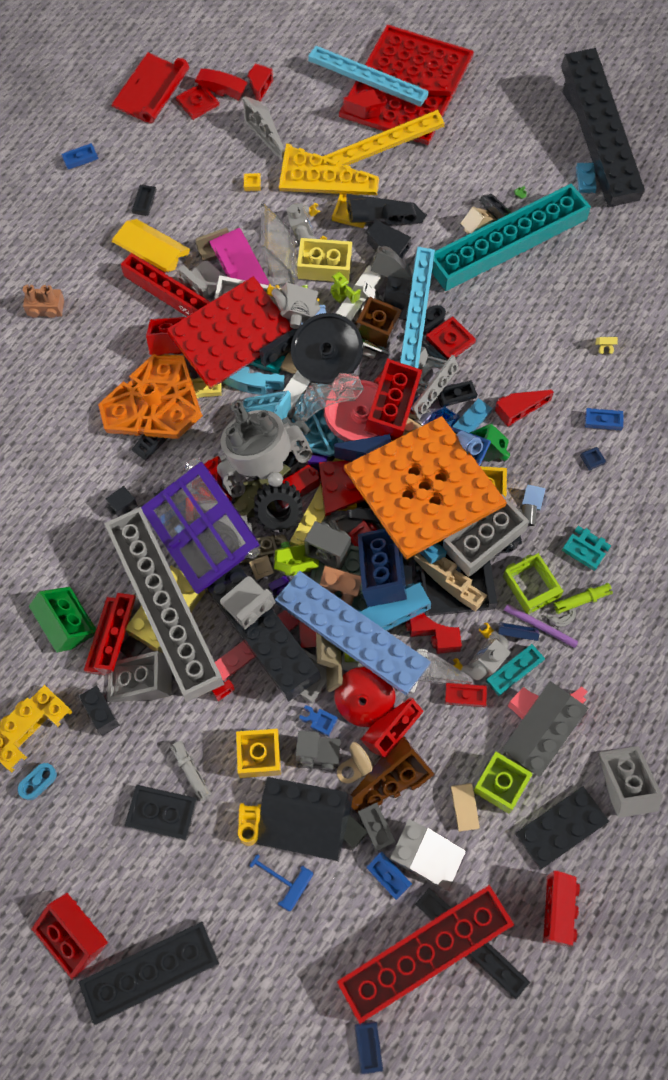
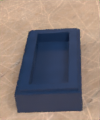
[498,622,540,641]
[354,1022,383,1074]

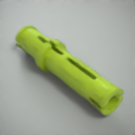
[553,583,613,614]

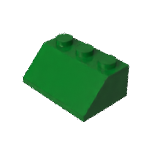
[29,587,96,653]

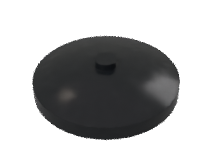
[291,313,363,385]

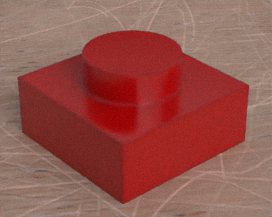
[212,679,235,701]

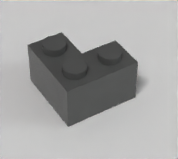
[296,730,341,771]

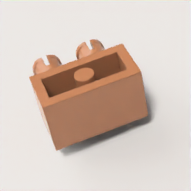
[23,284,64,318]
[320,566,362,606]

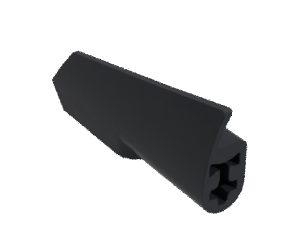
[346,194,427,225]

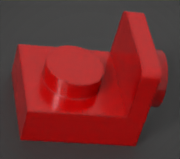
[348,521,379,547]

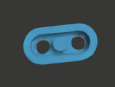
[18,763,57,800]

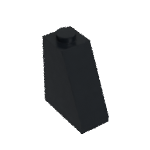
[366,220,411,258]

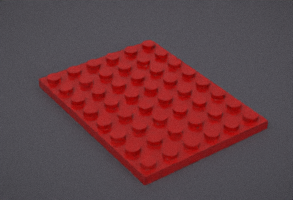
[339,24,474,145]

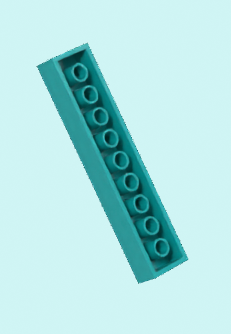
[432,184,591,291]

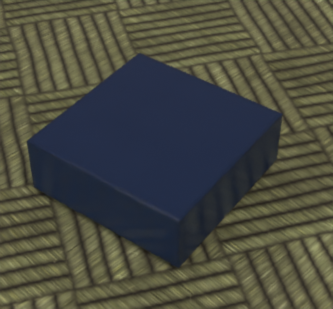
[580,447,606,471]

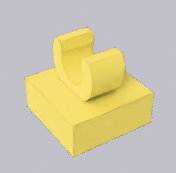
[596,337,618,354]

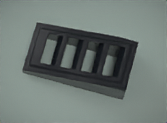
[132,434,168,461]

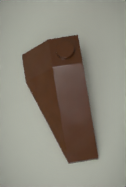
[350,736,435,813]

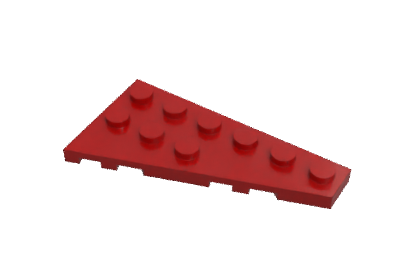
[318,460,365,517]

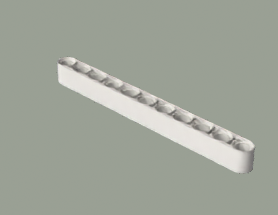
[283,265,385,418]

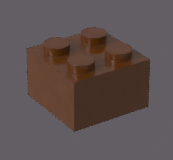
[355,297,402,348]

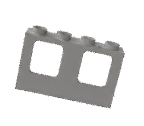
[408,347,459,420]

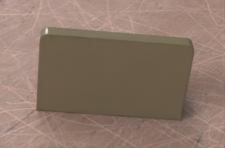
[196,227,229,262]

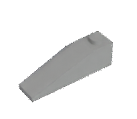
[242,97,284,161]

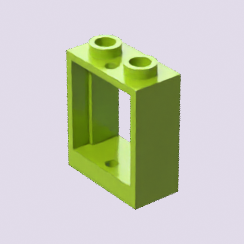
[503,553,564,615]

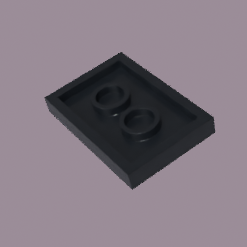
[124,784,198,841]

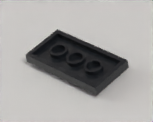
[515,786,609,870]

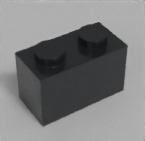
[79,685,120,736]

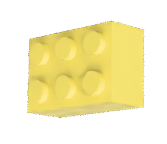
[297,238,352,282]

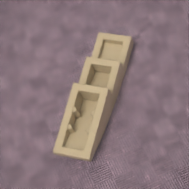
[414,553,487,612]

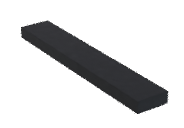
[415,888,530,1000]

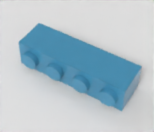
[357,582,431,631]

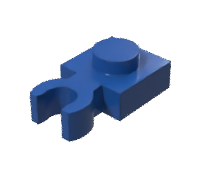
[299,705,338,737]

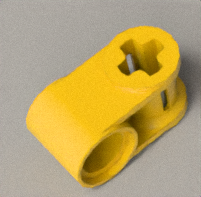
[238,803,261,846]

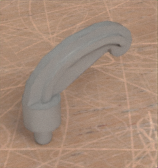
[547,609,576,627]

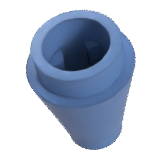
[457,431,483,455]

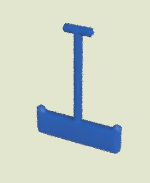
[250,854,314,912]

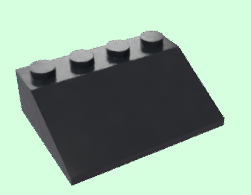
[257,777,353,862]

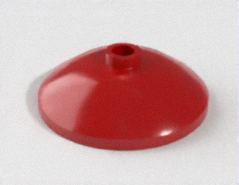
[334,666,396,727]

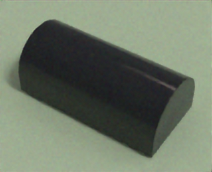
[437,380,478,408]

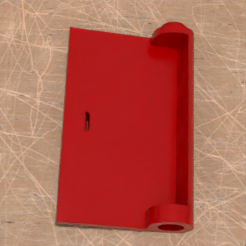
[111,52,189,124]

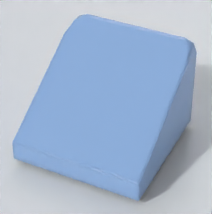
[522,485,545,511]

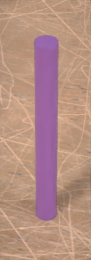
[504,604,579,648]

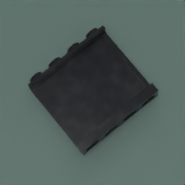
[414,539,497,616]

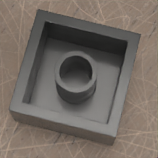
[304,521,351,570]

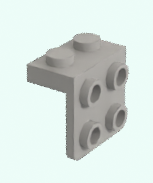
[178,260,226,299]
[220,576,275,629]

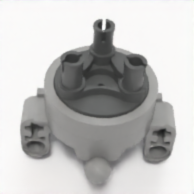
[217,401,313,498]

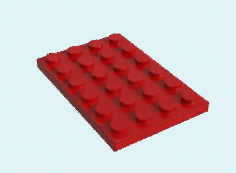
[167,276,293,389]

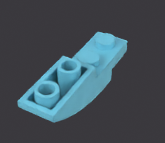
[223,367,285,395]

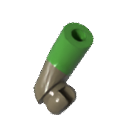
[274,534,291,549]

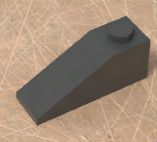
[370,245,413,280]

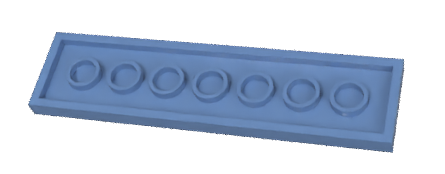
[275,571,431,696]

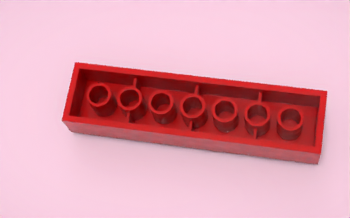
[336,884,514,1024]

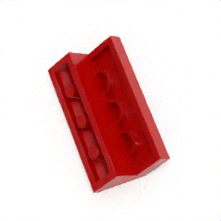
[83,593,136,676]

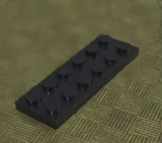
[78,921,220,1026]

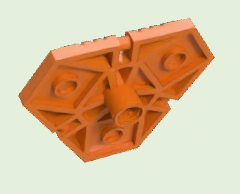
[98,354,203,439]

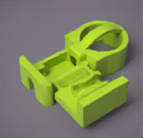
[330,272,361,304]

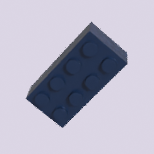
[358,529,407,607]

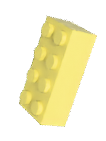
[126,565,206,653]

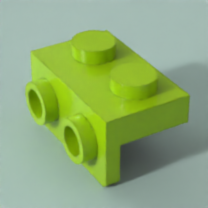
[274,544,319,576]

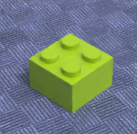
[473,752,533,814]

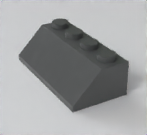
[502,681,588,777]

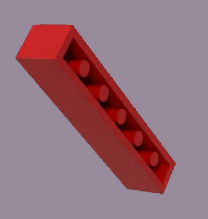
[120,253,210,316]

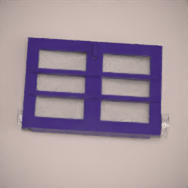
[141,458,261,594]

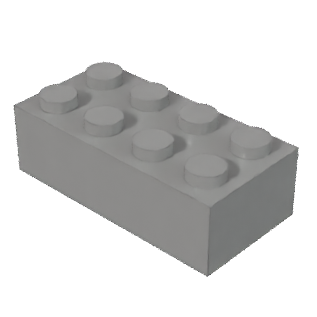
[443,494,529,577]

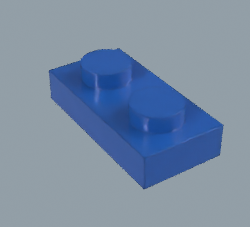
[61,143,98,170]
[585,408,623,431]
[366,852,412,900]

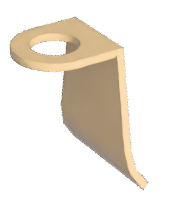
[337,742,372,784]

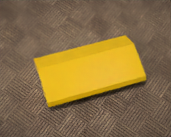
[112,219,190,272]

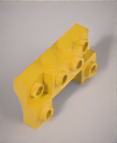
[0,685,73,773]

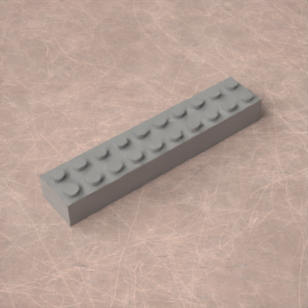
[104,507,224,702]

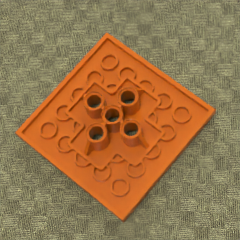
[344,416,507,559]

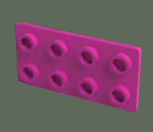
[210,228,269,285]

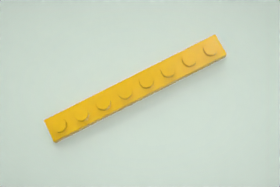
[323,110,445,166]

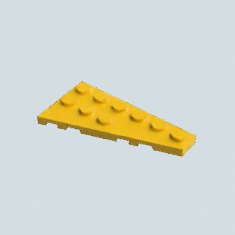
[279,143,379,196]

